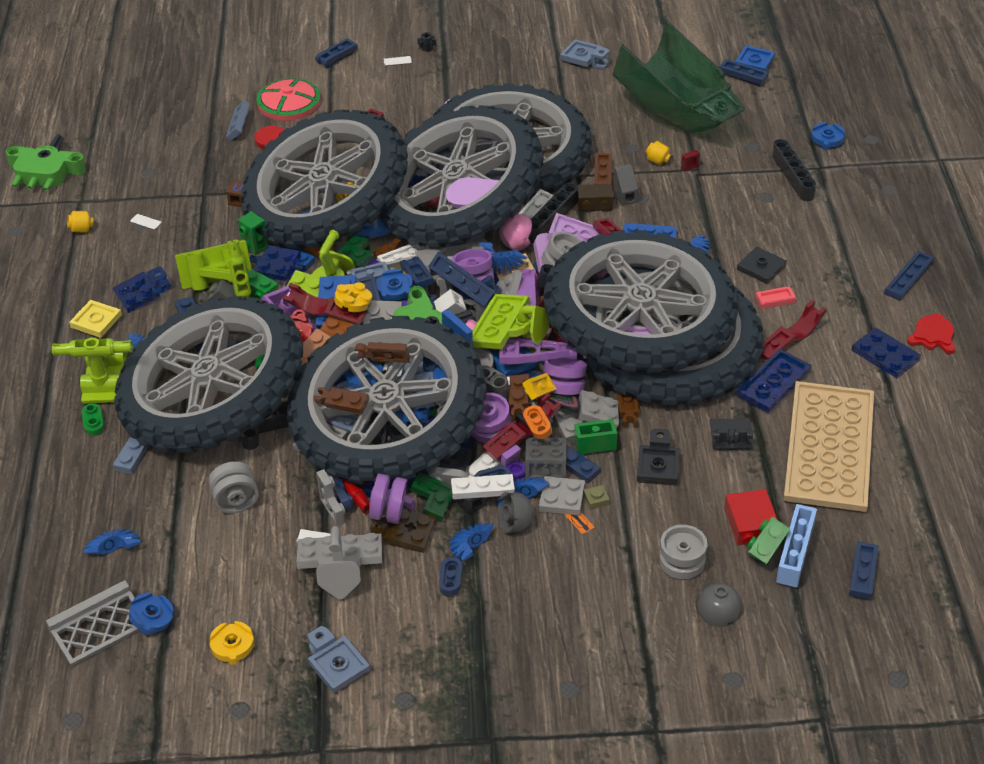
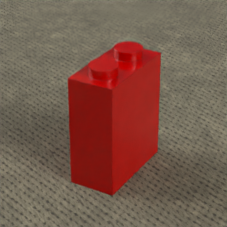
[724,489,777,546]

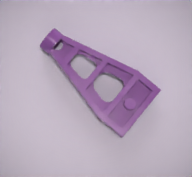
[499,337,577,365]

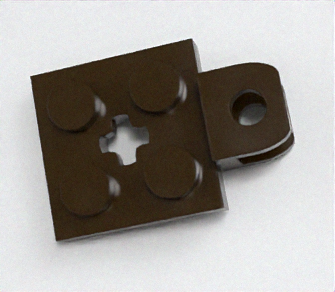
[370,508,436,553]

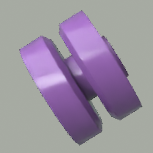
[452,249,494,281]
[544,357,587,395]
[471,393,512,444]
[369,473,407,524]

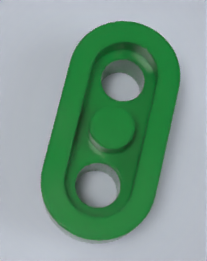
[81,404,105,436]

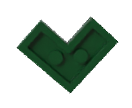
[337,236,374,267]
[410,472,452,521]

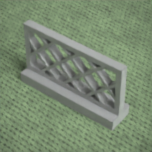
[46,580,140,667]

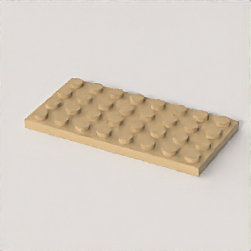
[783,381,874,512]

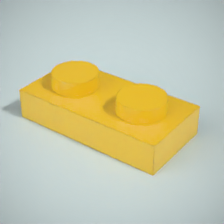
[522,373,556,400]

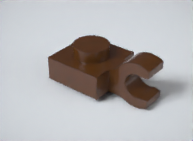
[373,238,403,259]

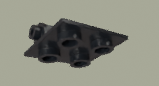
[710,419,753,449]

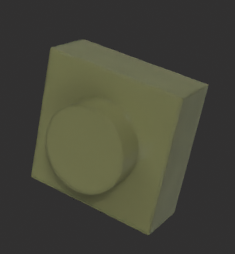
[583,485,610,510]

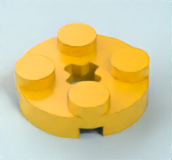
[334,282,372,312]
[210,621,255,664]

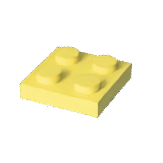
[69,300,122,338]

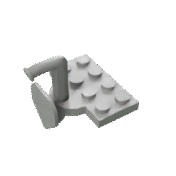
[296,526,382,600]

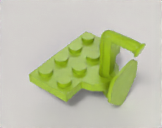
[287,230,355,297]
[472,294,554,353]

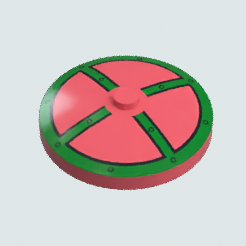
[257,78,321,121]

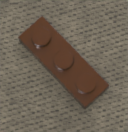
[594,153,612,184]

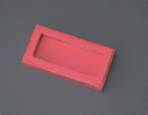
[755,286,796,309]

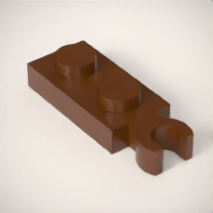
[355,342,410,363]
[509,374,530,420]
[313,387,370,414]
[616,392,639,427]

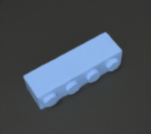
[776,504,817,588]

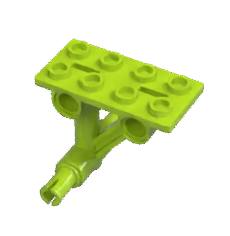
[175,240,251,299]
[52,338,133,404]

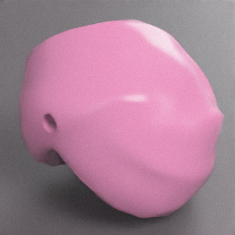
[499,214,532,251]

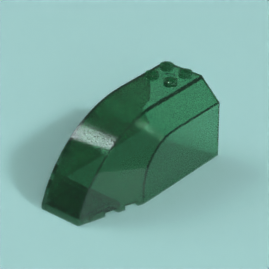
[613,21,745,132]

